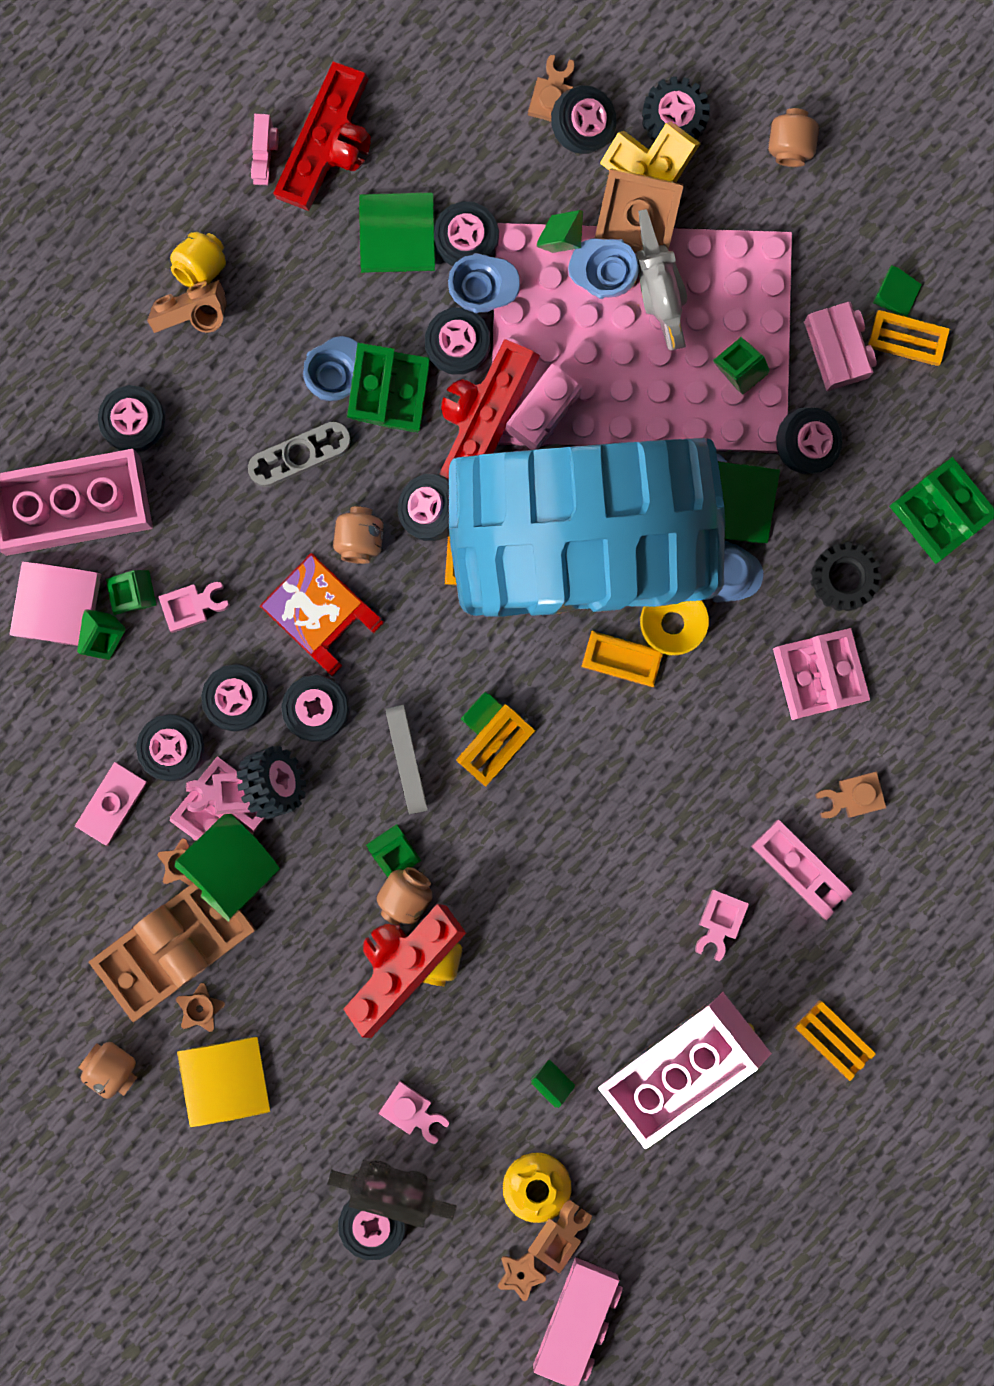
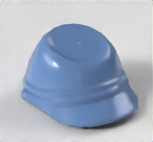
[568,238,640,299]
[448,253,520,313]
[303,336,357,401]
[712,541,763,603]

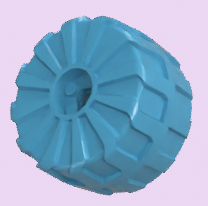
[449,438,726,617]

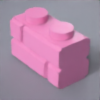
[804,302,876,391]
[506,364,582,450]

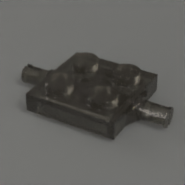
[327,1160,457,1228]

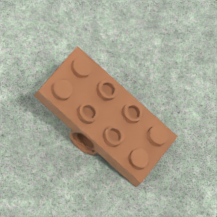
[89,883,256,1023]

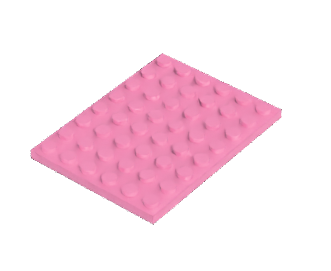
[492,223,792,453]

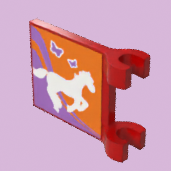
[260,553,384,676]

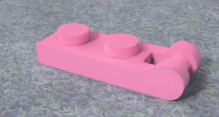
[751,820,853,921]

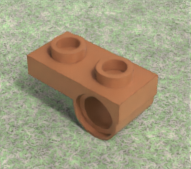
[147,280,227,333]

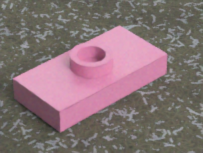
[75,762,148,846]

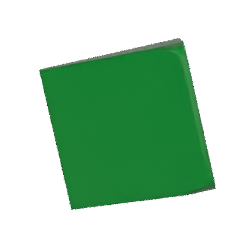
[536,210,583,253]
[873,265,922,317]
[713,337,770,394]
[106,570,157,615]
[77,609,126,660]
[461,691,510,743]
[366,824,422,877]
[531,1060,575,1108]

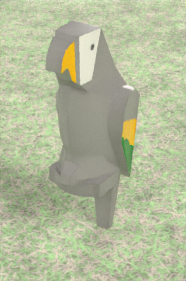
[637,209,687,351]

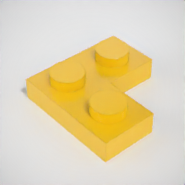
[600,121,700,182]

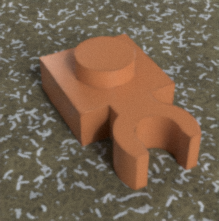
[528,55,574,121]
[815,772,886,818]
[528,1200,592,1273]

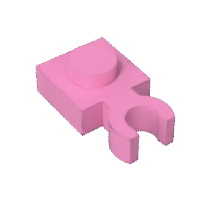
[251,114,279,186]
[158,582,230,633]
[186,772,250,815]
[695,890,749,961]
[379,1081,450,1144]

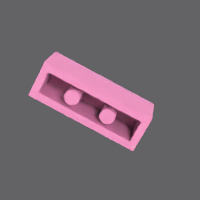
[533,1257,623,1386]

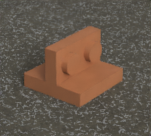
[595,168,684,253]

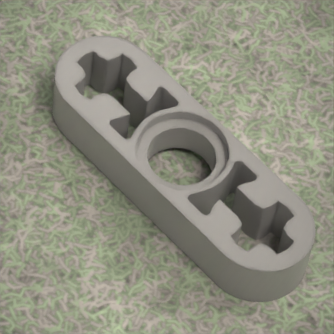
[248,422,351,487]
[385,704,428,815]

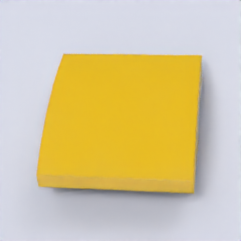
[177,1037,270,1127]

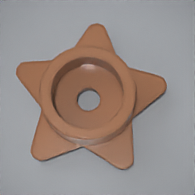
[157,839,193,886]
[176,983,225,1032]
[498,1252,547,1301]

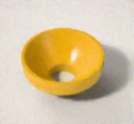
[640,600,709,655]
[503,1153,572,1223]

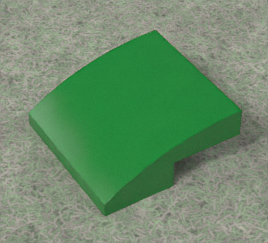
[359,193,435,273]
[347,343,430,433]
[889,457,994,564]
[718,461,780,543]
[174,814,280,922]

